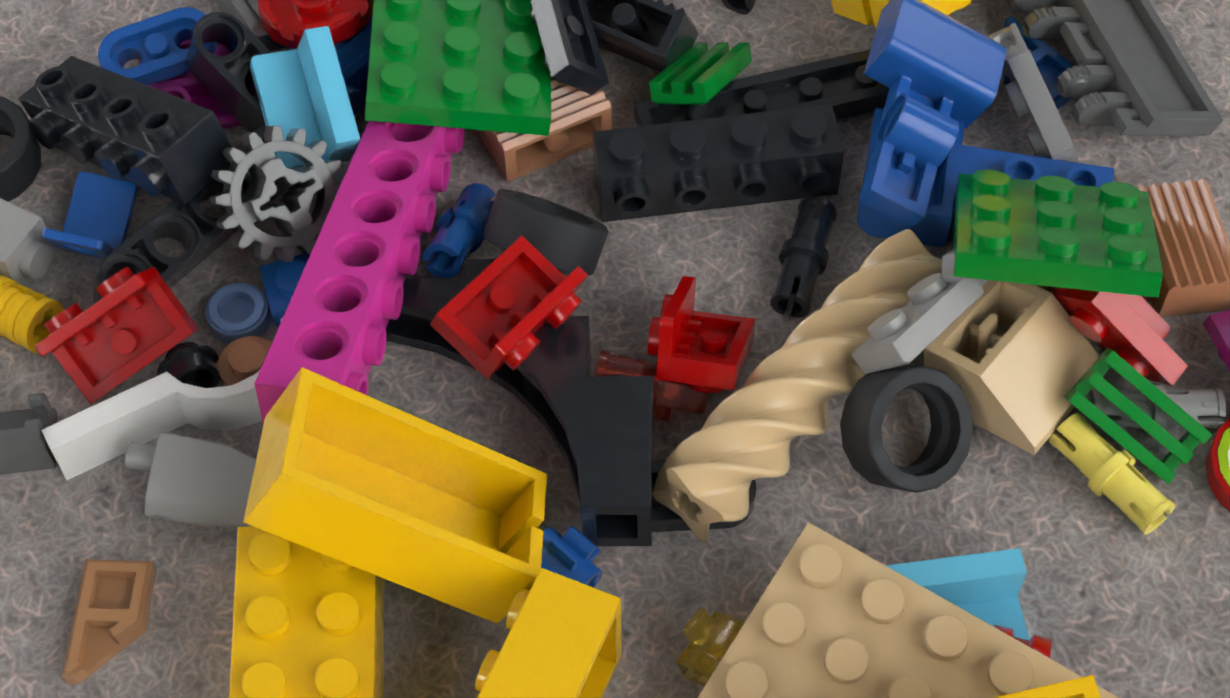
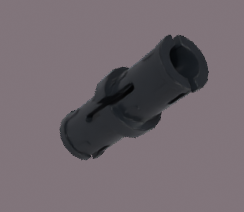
[770,197,837,318]

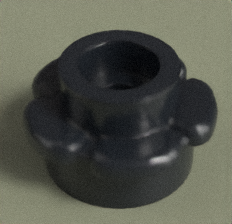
[157,342,220,388]

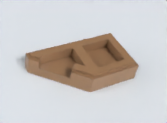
[62,559,157,685]

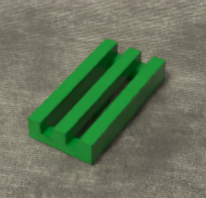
[649,42,752,105]
[1064,348,1213,484]

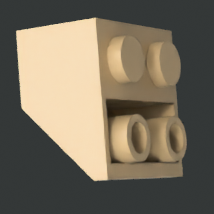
[924,280,1100,455]

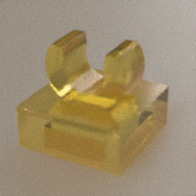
[675,607,745,687]

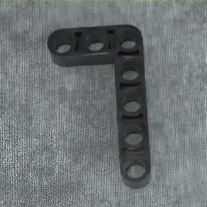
[93,12,291,304]

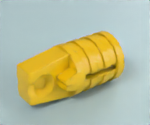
[0,275,65,353]

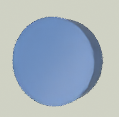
[205,283,271,344]

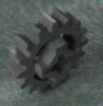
[209,126,343,262]

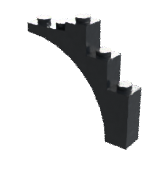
[386,258,654,546]

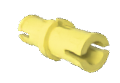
[1049,413,1176,535]

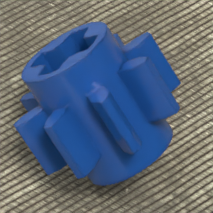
[541,525,603,588]

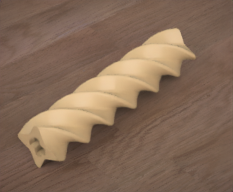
[652,229,942,543]

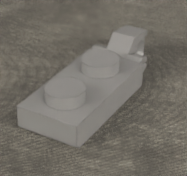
[986,23,1079,163]
[851,249,989,374]

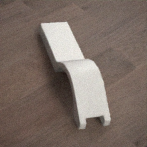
[41,318,283,481]

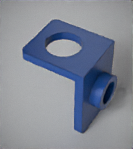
[42,171,138,260]

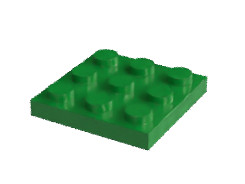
[365,0,551,136]
[953,170,1163,298]

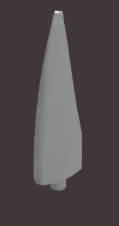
[125,432,256,527]

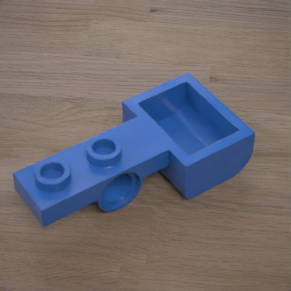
[858,0,1006,229]
[857,108,1114,247]

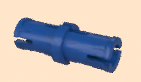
[422,183,495,278]

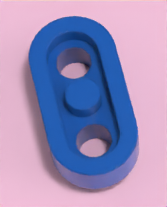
[98,7,217,86]

